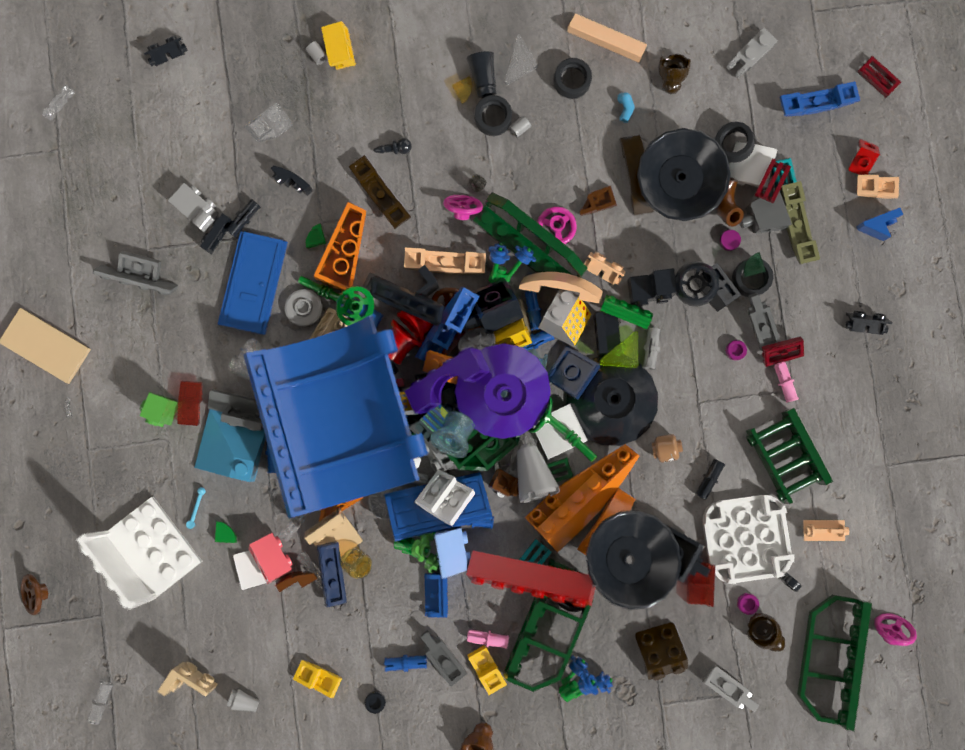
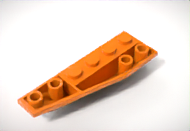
[525,444,639,553]

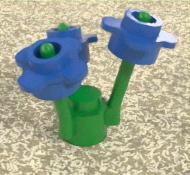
[488,243,536,283]
[558,655,613,702]

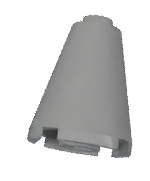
[517,443,560,503]

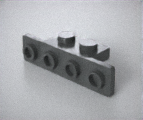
[93,251,178,295]
[208,389,263,431]

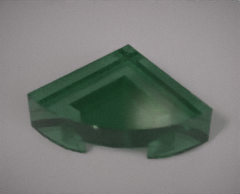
[743,252,765,278]

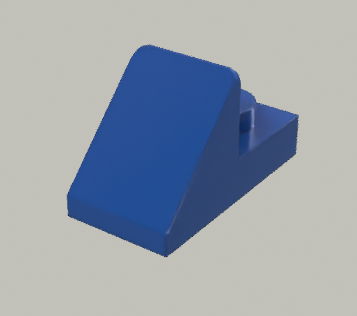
[856,208,903,241]

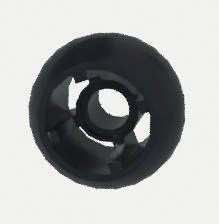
[675,261,719,307]

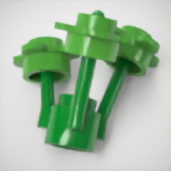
[394,532,440,574]

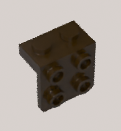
[635,622,688,681]

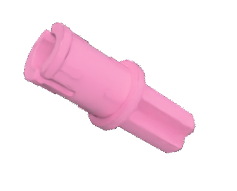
[774,362,799,403]
[467,630,509,649]

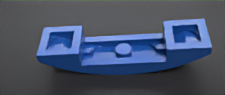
[780,82,860,116]

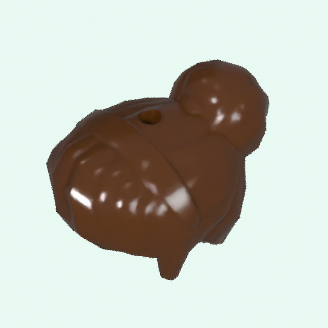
[460,722,494,750]

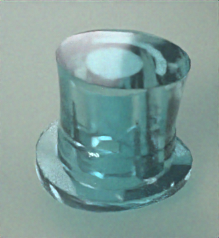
[430,411,475,458]

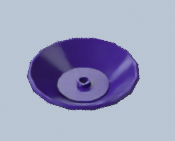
[455,343,551,439]

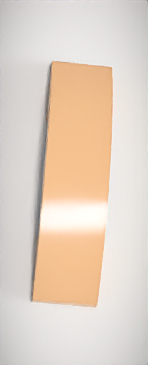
[404,247,486,274]
[519,272,603,303]

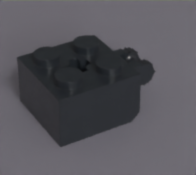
[465,278,524,334]

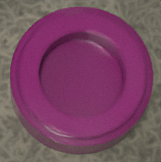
[720,230,741,251]
[725,340,747,361]
[737,593,759,615]

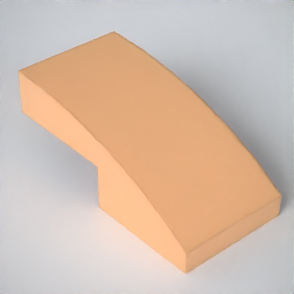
[857,175,899,199]

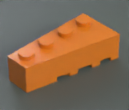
[314,202,366,292]

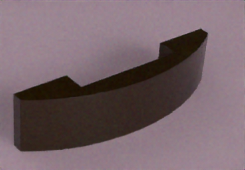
[620,135,654,215]
[348,155,411,229]

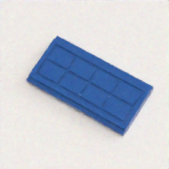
[218,231,288,335]
[384,472,493,541]

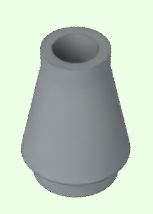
[227,689,260,712]

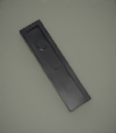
[370,276,444,326]

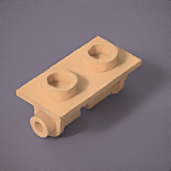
[584,252,626,285]
[803,520,849,541]

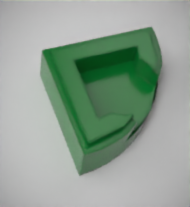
[305,223,327,249]
[215,521,237,543]

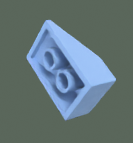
[435,527,471,578]

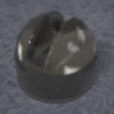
[469,174,487,192]

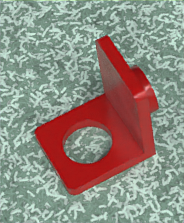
[848,139,880,175]

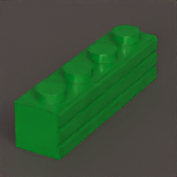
[600,295,653,329]

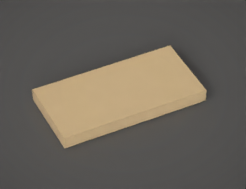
[0,308,91,384]

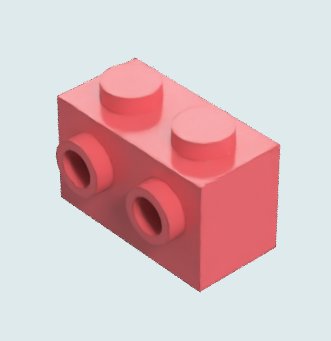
[248,533,293,585]

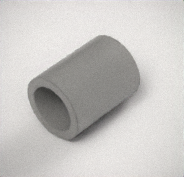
[306,41,327,65]
[509,116,531,138]

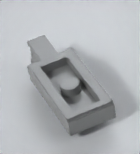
[702,664,759,712]

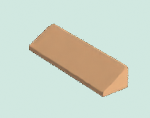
[567,14,647,63]

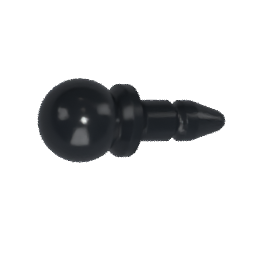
[373,138,412,155]

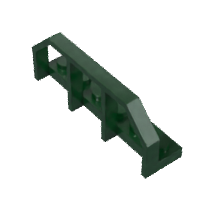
[473,192,588,291]
[503,558,593,692]
[797,594,872,731]

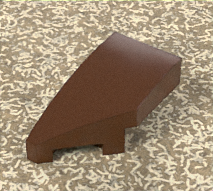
[579,186,617,216]
[488,469,519,497]
[275,571,317,592]

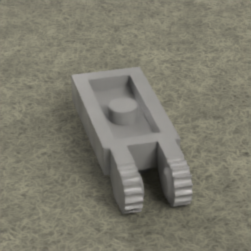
[726,28,778,78]

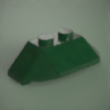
[445,427,520,471]

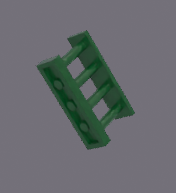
[746,408,833,504]

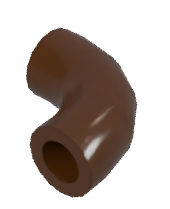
[716,177,744,227]

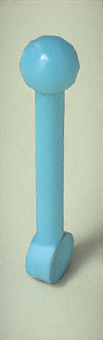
[186,487,206,529]

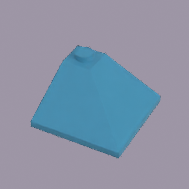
[194,409,266,482]

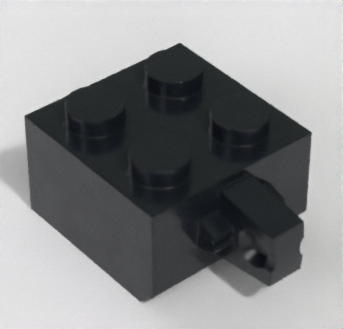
[666,525,711,584]

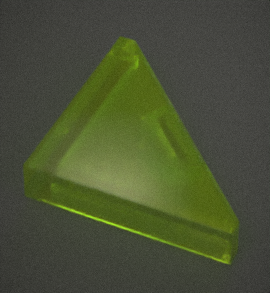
[600,331,638,368]

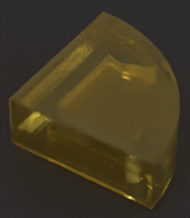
[452,76,472,104]

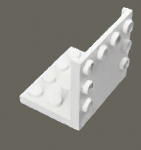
[77,497,203,610]

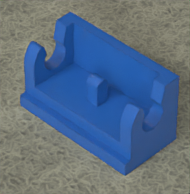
[424,573,448,618]

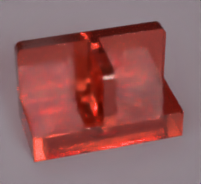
[687,562,715,607]

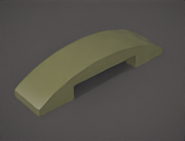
[781,181,820,264]

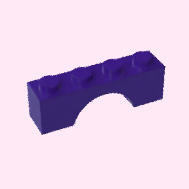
[404,347,491,414]

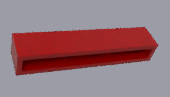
[466,551,595,607]

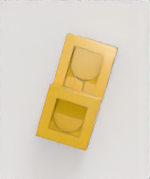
[467,645,507,695]
[293,660,342,698]

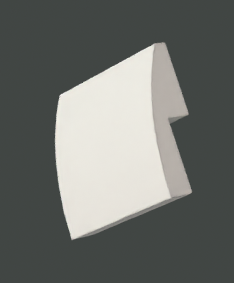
[729,142,777,189]
[534,404,588,459]
[415,469,475,526]

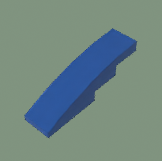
[415,287,479,361]

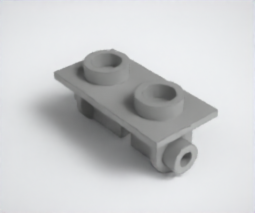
[425,444,454,472]

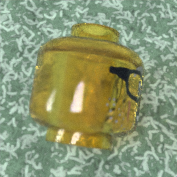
[341,548,372,579]

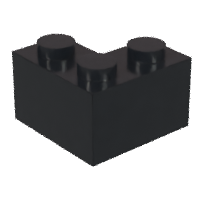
[627,268,678,306]

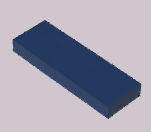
[316,541,347,608]

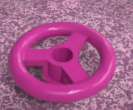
[443,195,483,220]
[537,207,577,244]
[874,613,917,646]

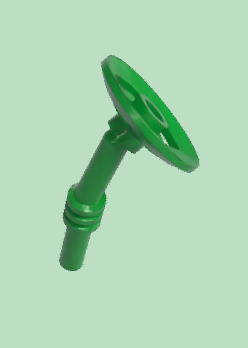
[298,276,374,326]
[528,397,597,462]

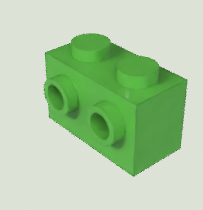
[140,392,180,427]

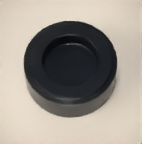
[781,573,802,592]
[365,691,386,714]

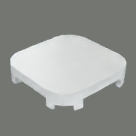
[702,495,794,584]

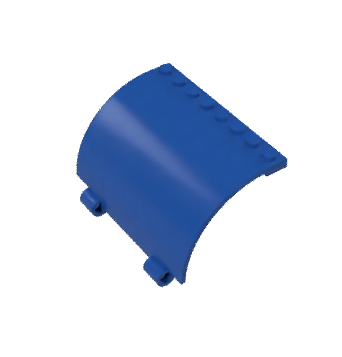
[243,315,428,519]

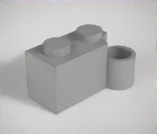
[168,183,219,232]

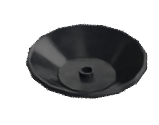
[637,128,731,221]
[566,354,658,446]
[586,510,681,610]

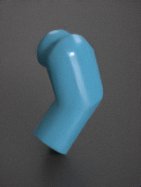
[617,92,635,123]

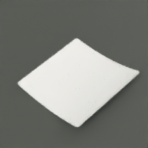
[233,551,276,590]

